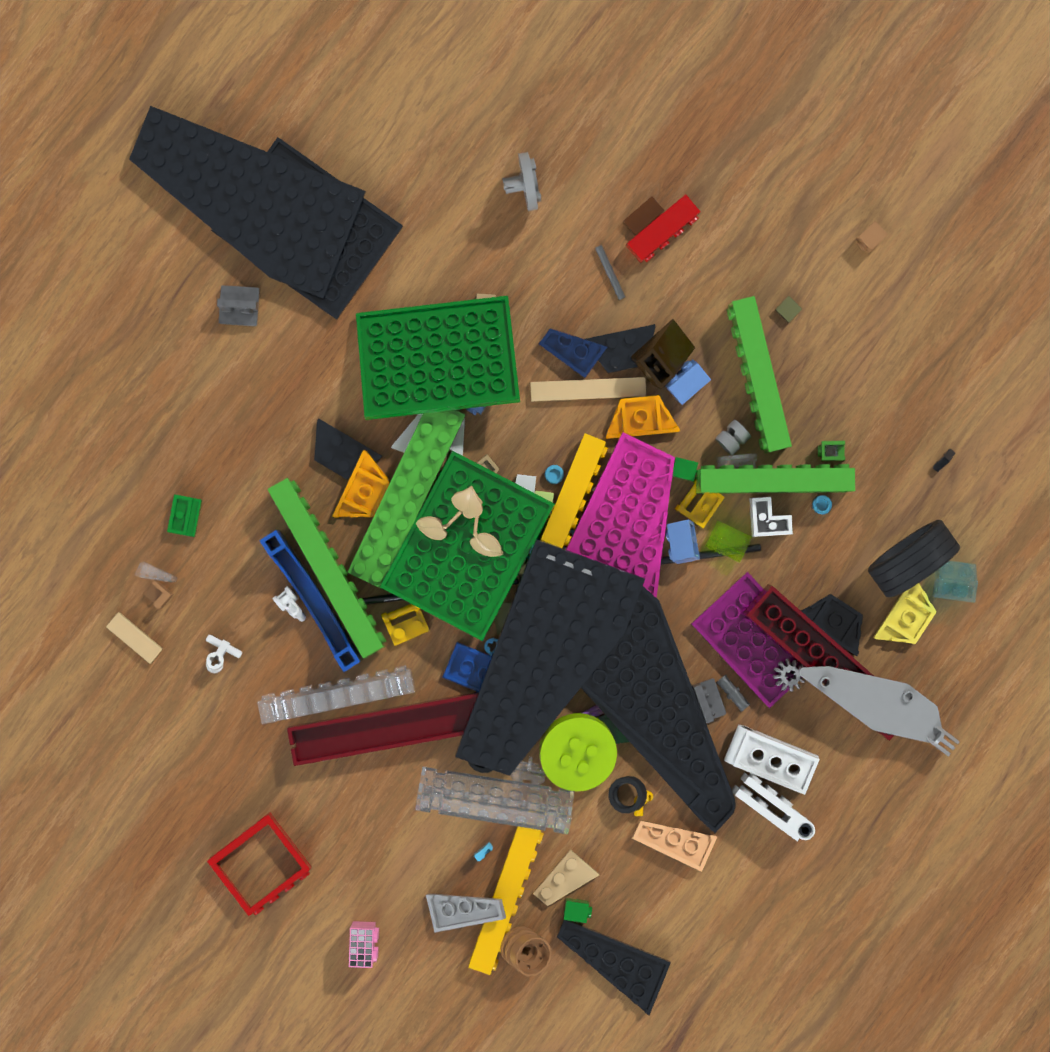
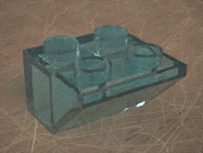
[932,561,978,603]

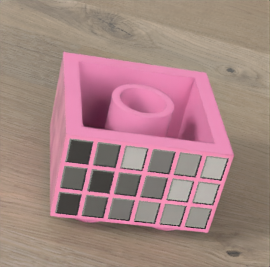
[349,921,379,968]

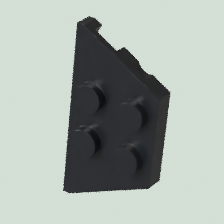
[586,324,656,373]
[314,418,382,480]
[801,594,863,656]

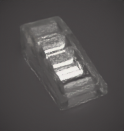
[134,562,178,582]

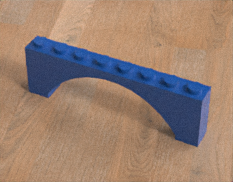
[259,530,363,672]

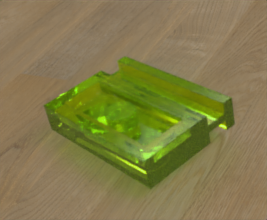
[705,521,752,563]

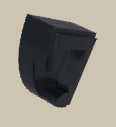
[933,449,955,472]

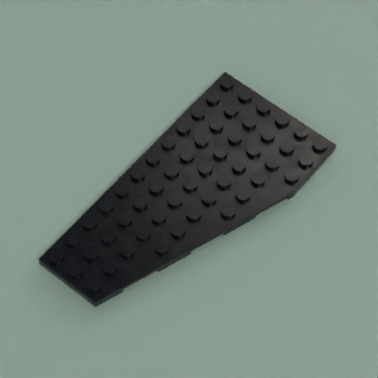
[129,106,366,299]
[455,539,645,776]

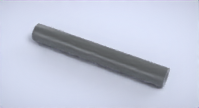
[595,245,625,300]

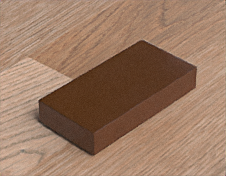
[623,196,664,236]

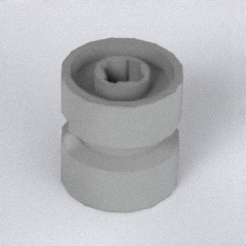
[715,419,751,456]

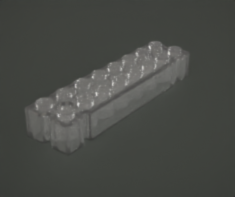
[257,665,416,724]
[415,767,574,834]

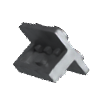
[217,285,260,326]
[692,678,726,723]

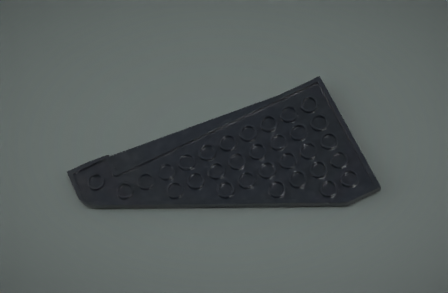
[581,586,736,833]

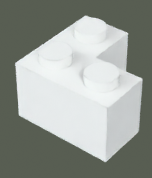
[749,497,793,537]

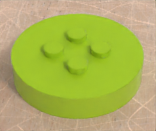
[539,713,617,791]

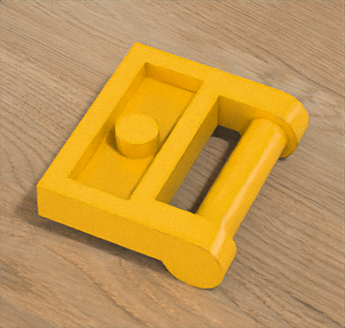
[675,479,725,529]
[381,604,430,646]

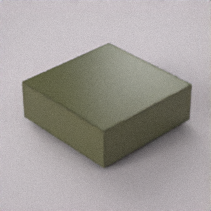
[775,296,802,323]

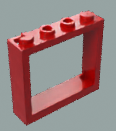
[207,812,312,916]

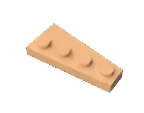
[632,821,717,872]

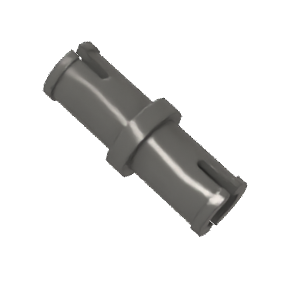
[716,675,750,712]

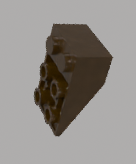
[631,319,695,389]

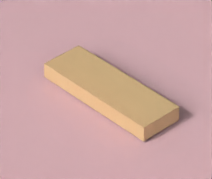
[106,612,163,664]

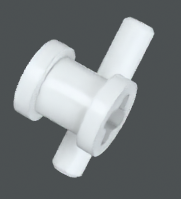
[272,586,306,622]
[206,635,242,673]

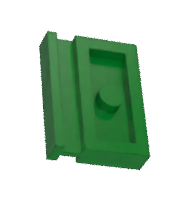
[167,494,202,537]

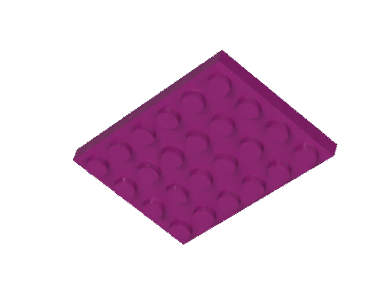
[691,572,803,708]

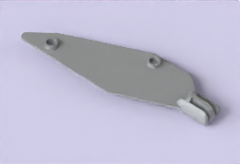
[799,666,960,756]

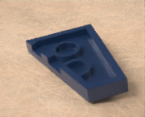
[539,328,608,378]

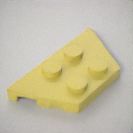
[873,583,936,644]

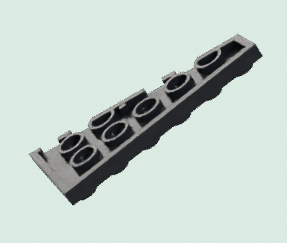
[557,920,671,1016]

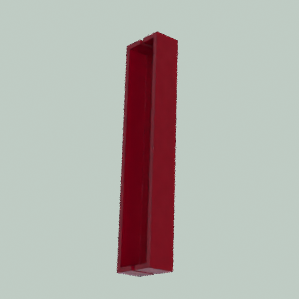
[287,692,478,766]

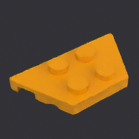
[606,395,680,439]
[332,450,391,518]

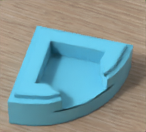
[474,842,493,861]

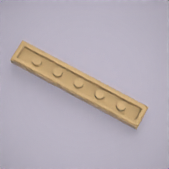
[530,377,646,402]

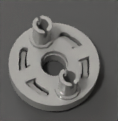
[502,152,541,211]

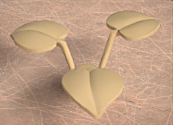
[416,486,504,557]

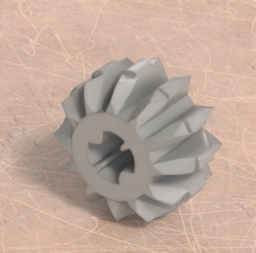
[773,659,805,692]

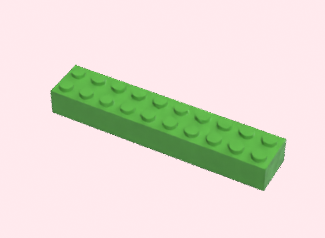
[347,410,466,589]
[267,478,387,658]

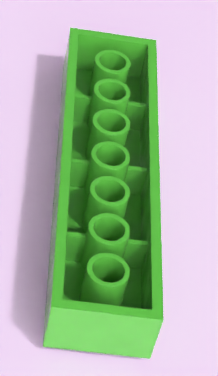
[726,296,792,453]
[696,464,855,494]

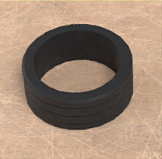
[868,520,960,598]

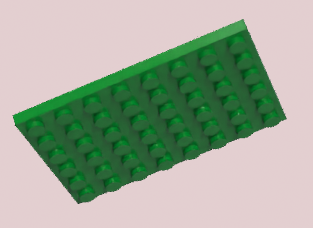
[356,296,520,420]
[380,451,555,641]

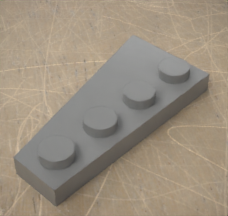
[426,894,506,933]

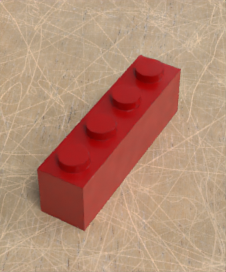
[626,194,701,263]

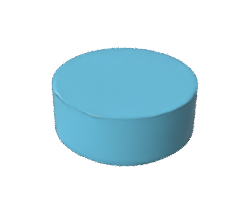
[545,465,564,484]
[812,495,832,514]

